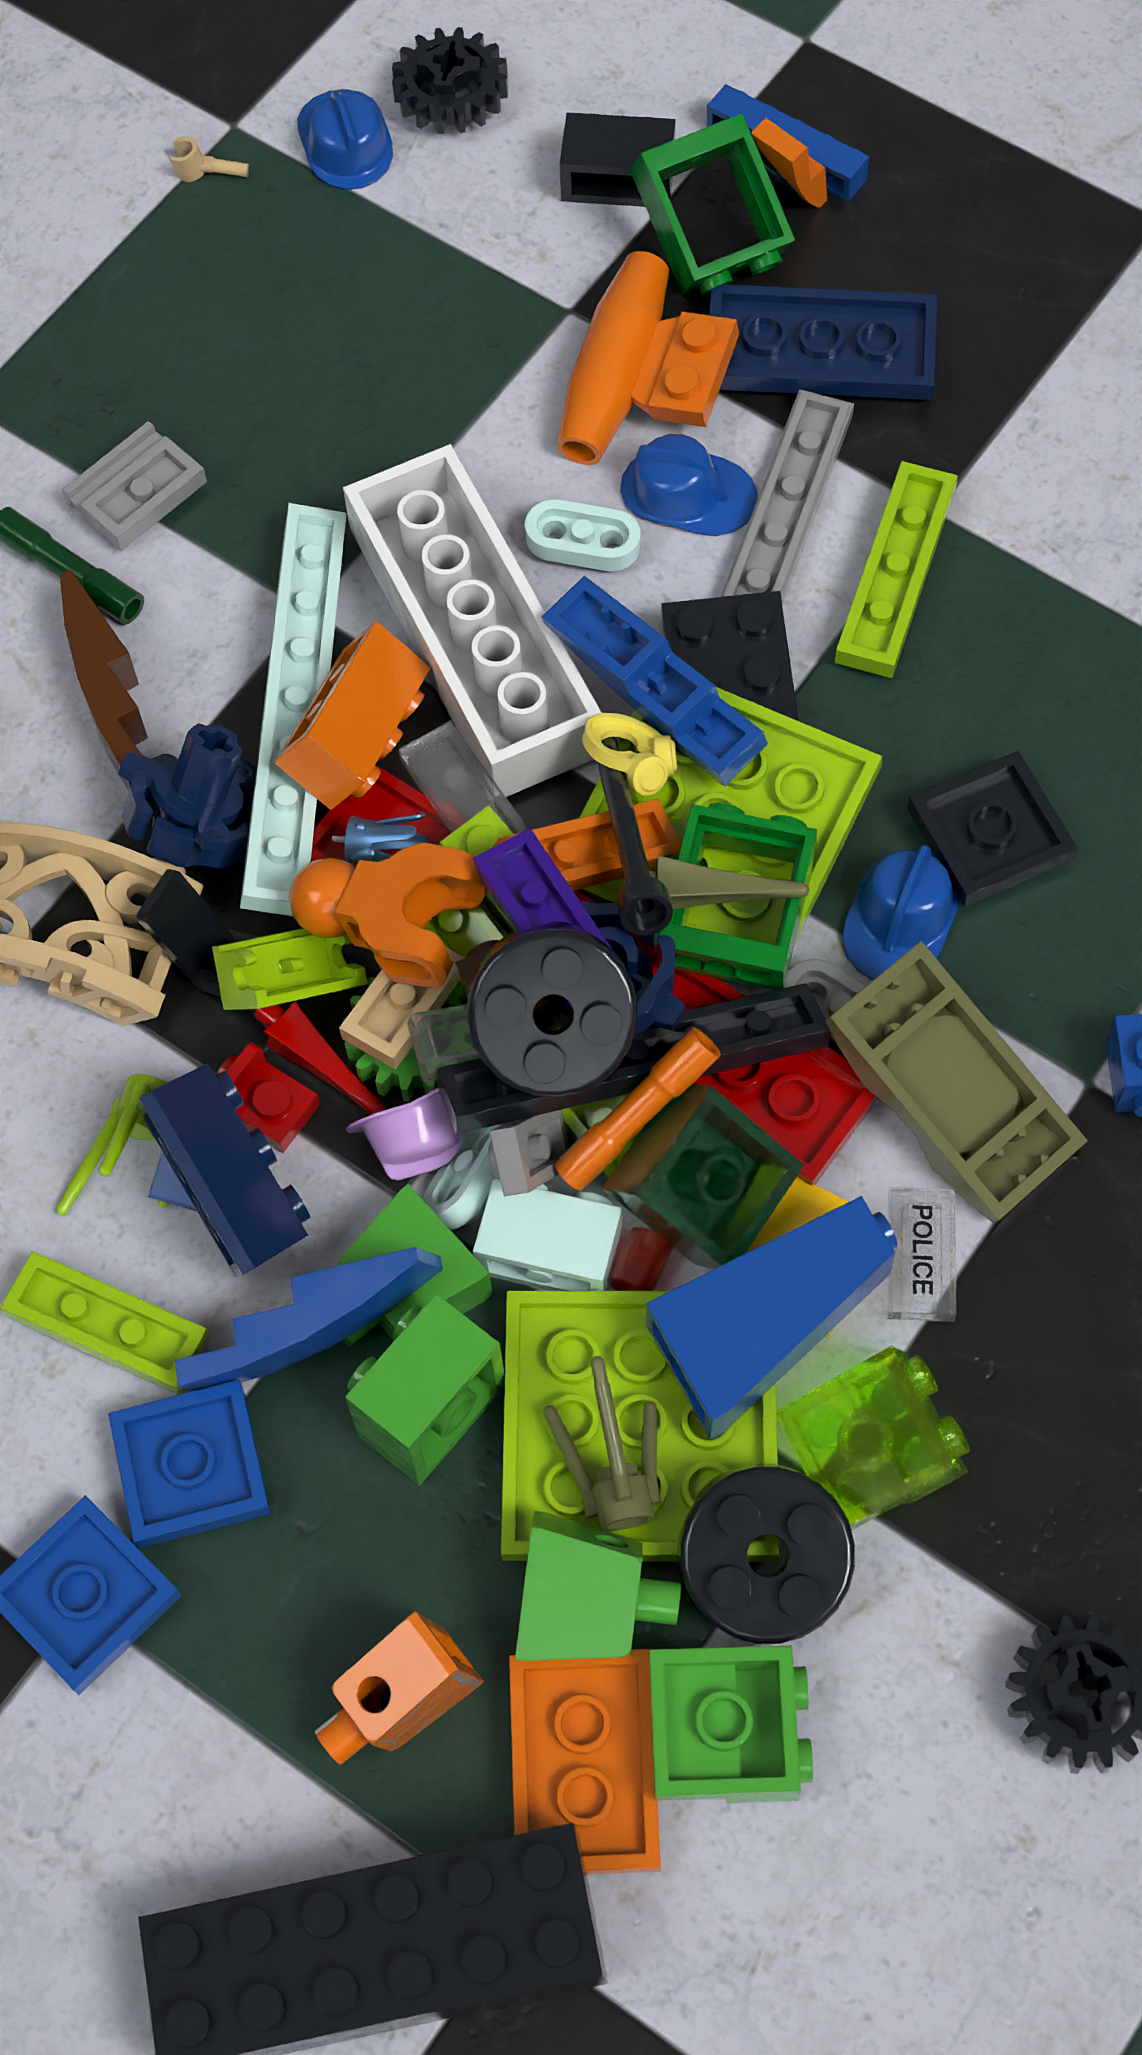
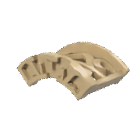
[0,819,203,1026]

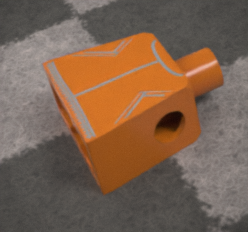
[315,1611,485,1765]

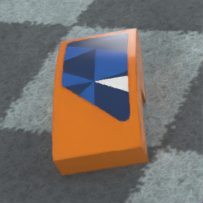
[751,118,827,208]

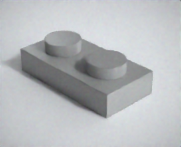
[488,1110,570,1197]

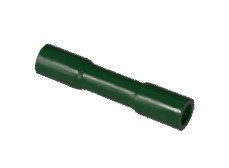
[0,507,144,625]

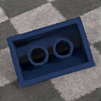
[136,1063,311,1277]

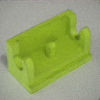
[212,928,368,1010]

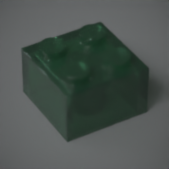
[602,1084,804,1269]

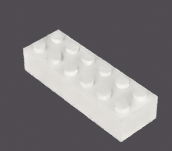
[343,444,602,801]

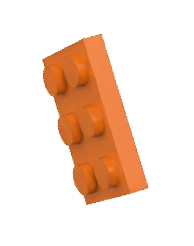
[509,1649,661,1875]

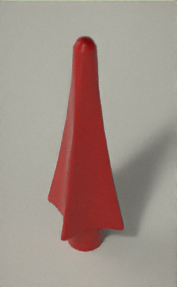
[254,1001,388,1115]

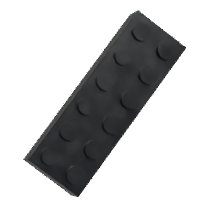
[138,1823,608,2055]

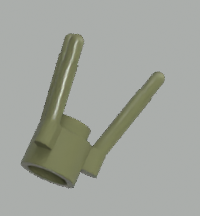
[543,1356,661,1531]

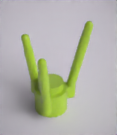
[56,1074,170,1216]

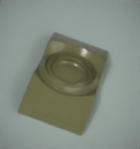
[825,941,1088,1223]

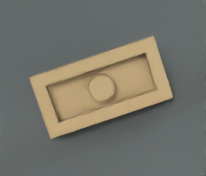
[339,947,464,1070]

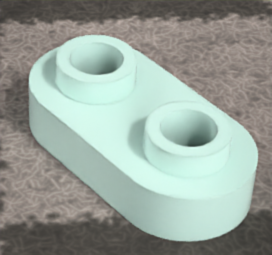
[525,499,641,571]
[423,1123,504,1230]

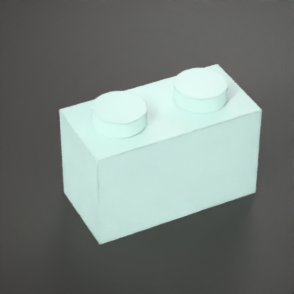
[473,1179,623,1291]

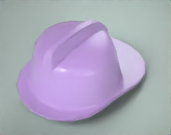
[346,1088,466,1181]

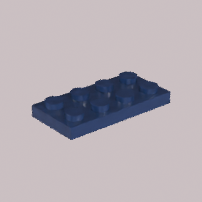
[709,284,938,400]

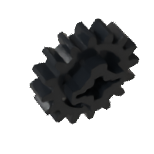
[392,27,508,134]
[1005,1613,1142,1774]

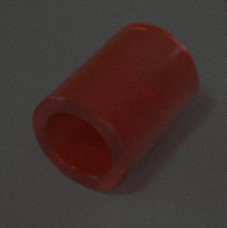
[607,1227,674,1291]

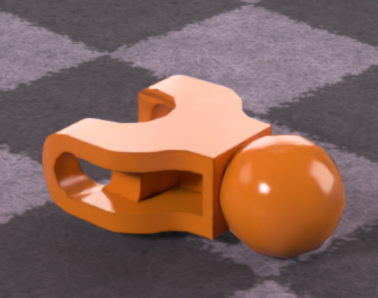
[288,843,488,988]

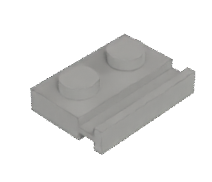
[62,421,207,551]

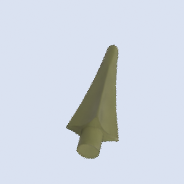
[650,855,810,910]

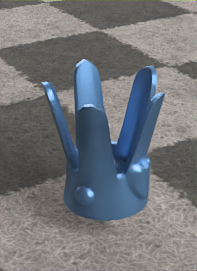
[332,813,429,865]

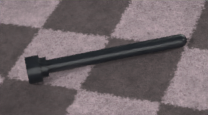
[597,737,673,936]

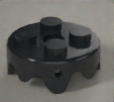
[467,921,638,1097]
[677,1464,855,1644]

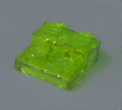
[777,1346,970,1531]

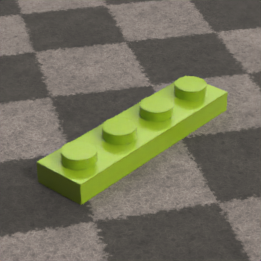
[835,461,958,678]

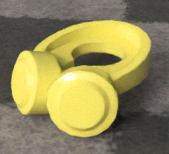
[582,713,677,796]

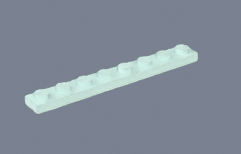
[240,503,347,916]

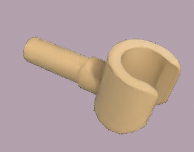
[169,136,249,182]

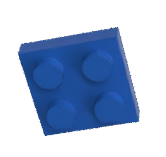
[108,1379,272,1549]
[0,1495,182,1696]

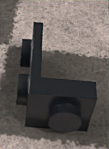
[136,869,258,996]

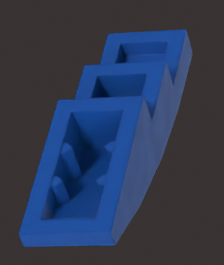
[541,575,768,787]
[175,1247,443,1390]

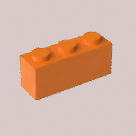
[274,620,431,810]

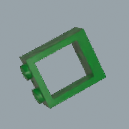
[630,113,795,296]
[659,803,817,990]

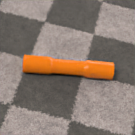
[555,1027,721,1191]

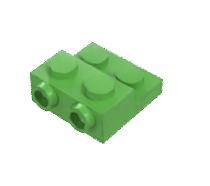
[649,1645,813,1803]

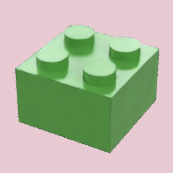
[345,1293,505,1486]

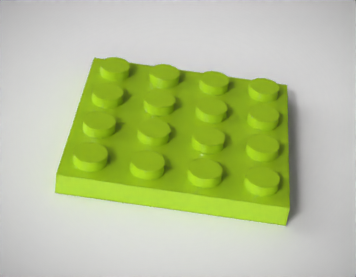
[577,687,882,945]
[501,1291,779,1562]

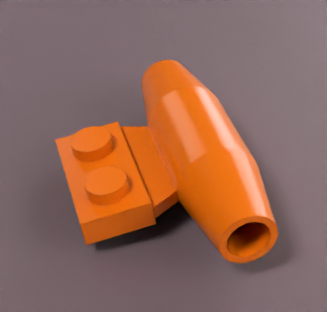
[557,251,739,465]

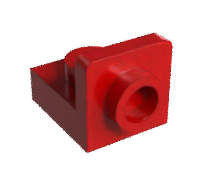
[217,1042,321,1153]

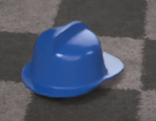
[297,89,393,190]
[620,434,758,536]
[842,844,959,981]

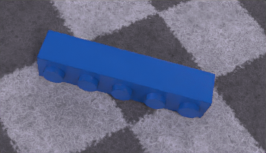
[706,84,869,202]

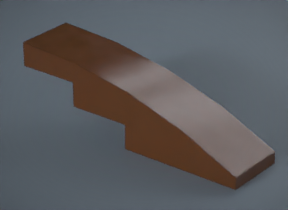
[60,570,148,791]

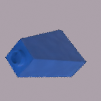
[646,1196,898,1440]

